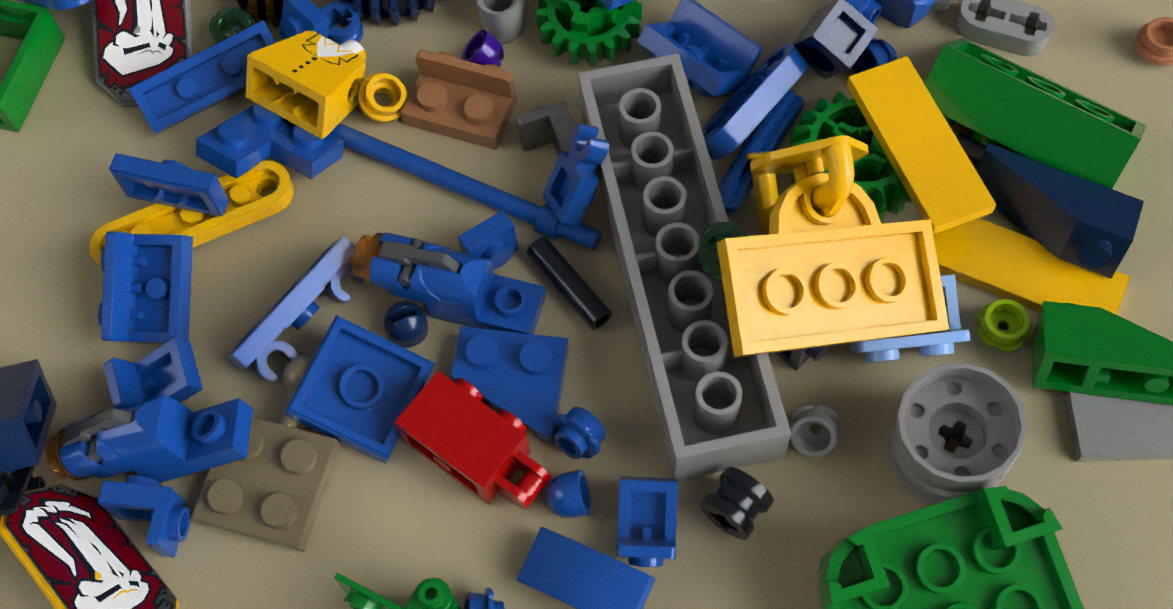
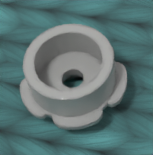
[789,403,844,457]

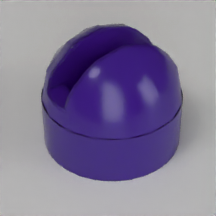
[461,29,505,67]

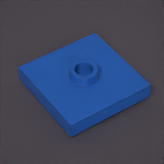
[284,315,435,464]

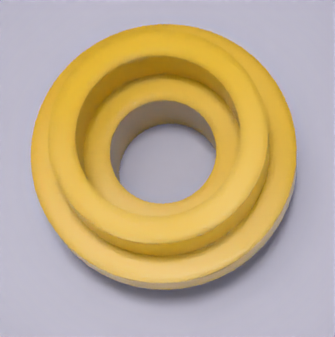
[357,73,408,123]

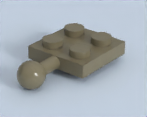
[191,355,341,552]

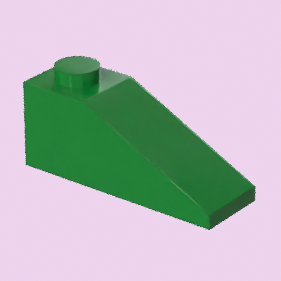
[1032,301,1173,405]

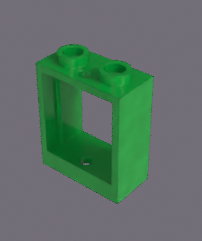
[0,0,66,132]

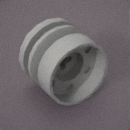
[889,362,1028,505]

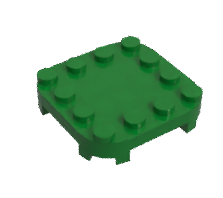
[818,486,1084,609]

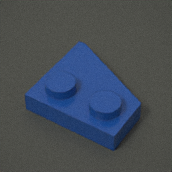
[451,326,569,444]

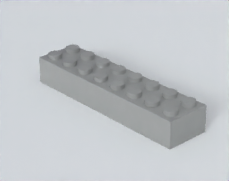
[578,53,791,481]

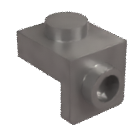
[516,101,575,158]

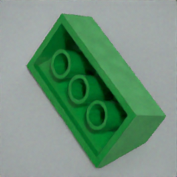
[925,38,1147,189]

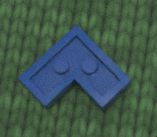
[196,103,344,179]

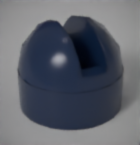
[384,300,429,348]

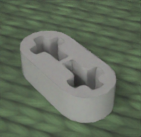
[956,0,1054,56]

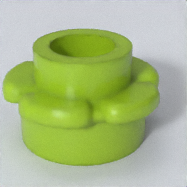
[976,299,1031,352]

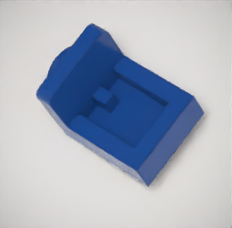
[103,337,203,409]
[97,475,190,558]
[616,476,678,567]

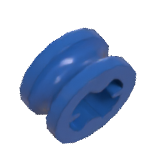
[320,1,363,45]

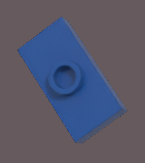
[109,153,229,217]

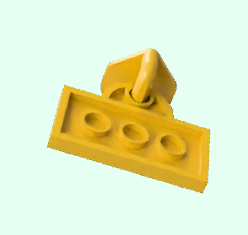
[717,135,949,357]

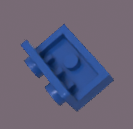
[637,0,763,97]
[98,231,193,343]

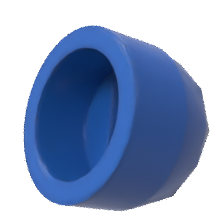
[546,470,591,518]

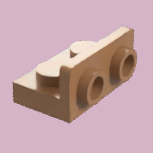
[401,49,517,150]

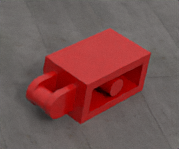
[395,371,551,510]

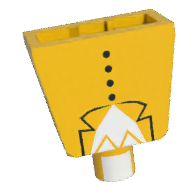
[246,31,366,139]

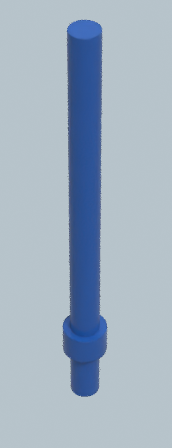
[330,123,602,251]

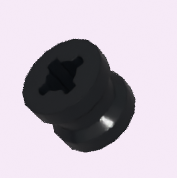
[700,467,774,540]

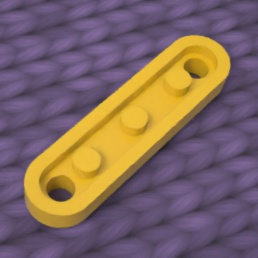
[89,160,294,271]

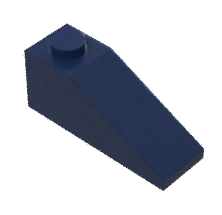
[976,143,1144,279]

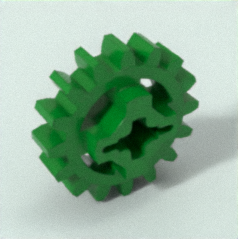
[535,0,642,67]

